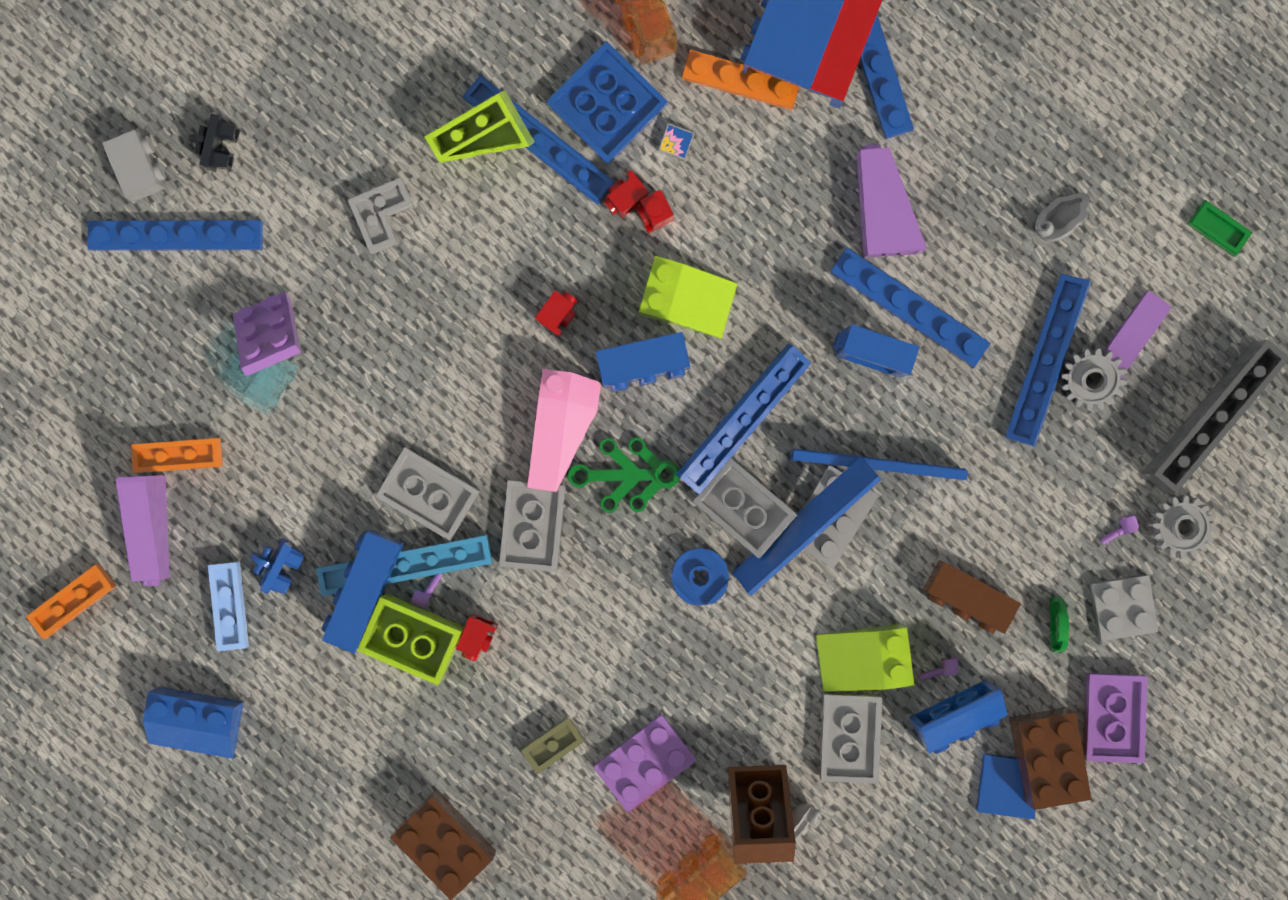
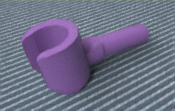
[1100,514,1139,545]
[411,574,443,608]
[919,657,959,681]

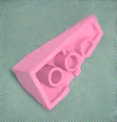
[527,369,601,492]

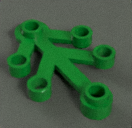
[568,437,680,513]

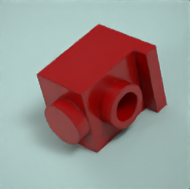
[603,170,649,218]
[635,189,674,234]
[535,290,578,338]
[456,614,499,661]

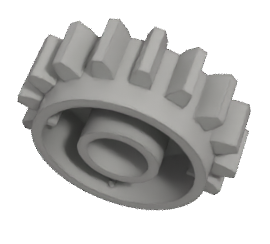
[1060,346,1127,411]
[1148,495,1217,559]

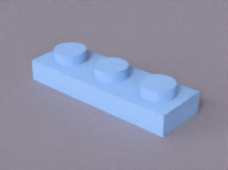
[208,561,249,651]

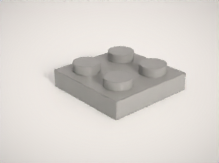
[1090,574,1158,641]

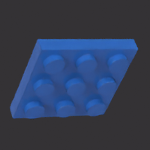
[546,41,668,166]

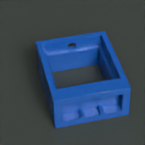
[832,324,920,378]

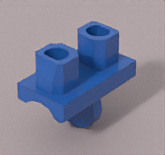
[250,538,304,594]

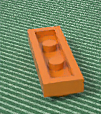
[131,438,223,473]
[26,564,117,640]

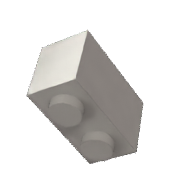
[102,130,166,202]

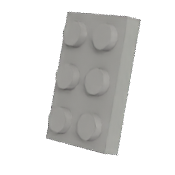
[375,447,480,541]
[693,458,797,559]
[801,465,879,569]
[499,480,566,572]
[819,693,882,784]

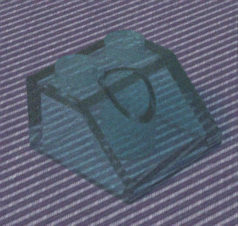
[218,350,300,415]

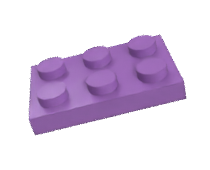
[233,291,301,376]
[1083,672,1148,763]
[593,713,697,813]

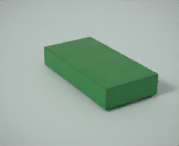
[1186,200,1253,257]

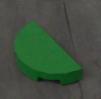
[1049,596,1069,652]

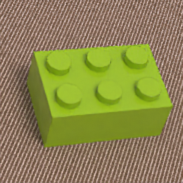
[357,593,465,686]

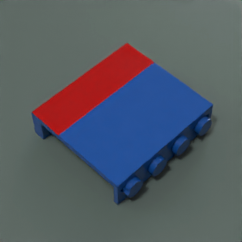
[740,0,882,109]

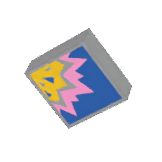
[658,123,695,162]

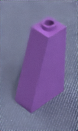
[856,144,926,258]
[116,475,170,586]

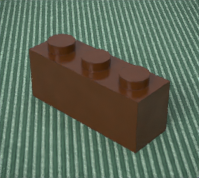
[923,560,1021,635]

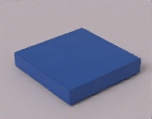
[976,753,1036,820]

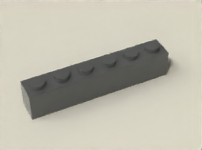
[1141,339,1288,494]

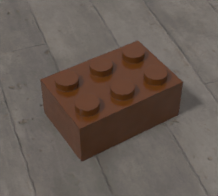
[1009,707,1092,810]
[728,765,796,864]
[390,789,496,900]

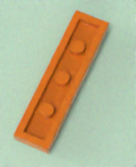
[682,50,799,110]

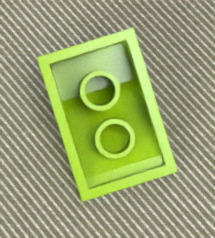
[639,256,738,339]
[816,624,915,692]

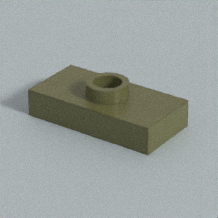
[521,716,585,774]

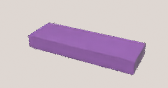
[1102,290,1172,377]

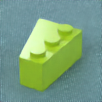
[424,90,534,163]

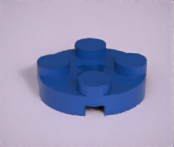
[671,547,729,605]

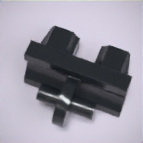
[188,114,240,172]

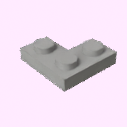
[348,177,414,255]

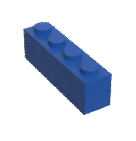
[321,529,404,654]

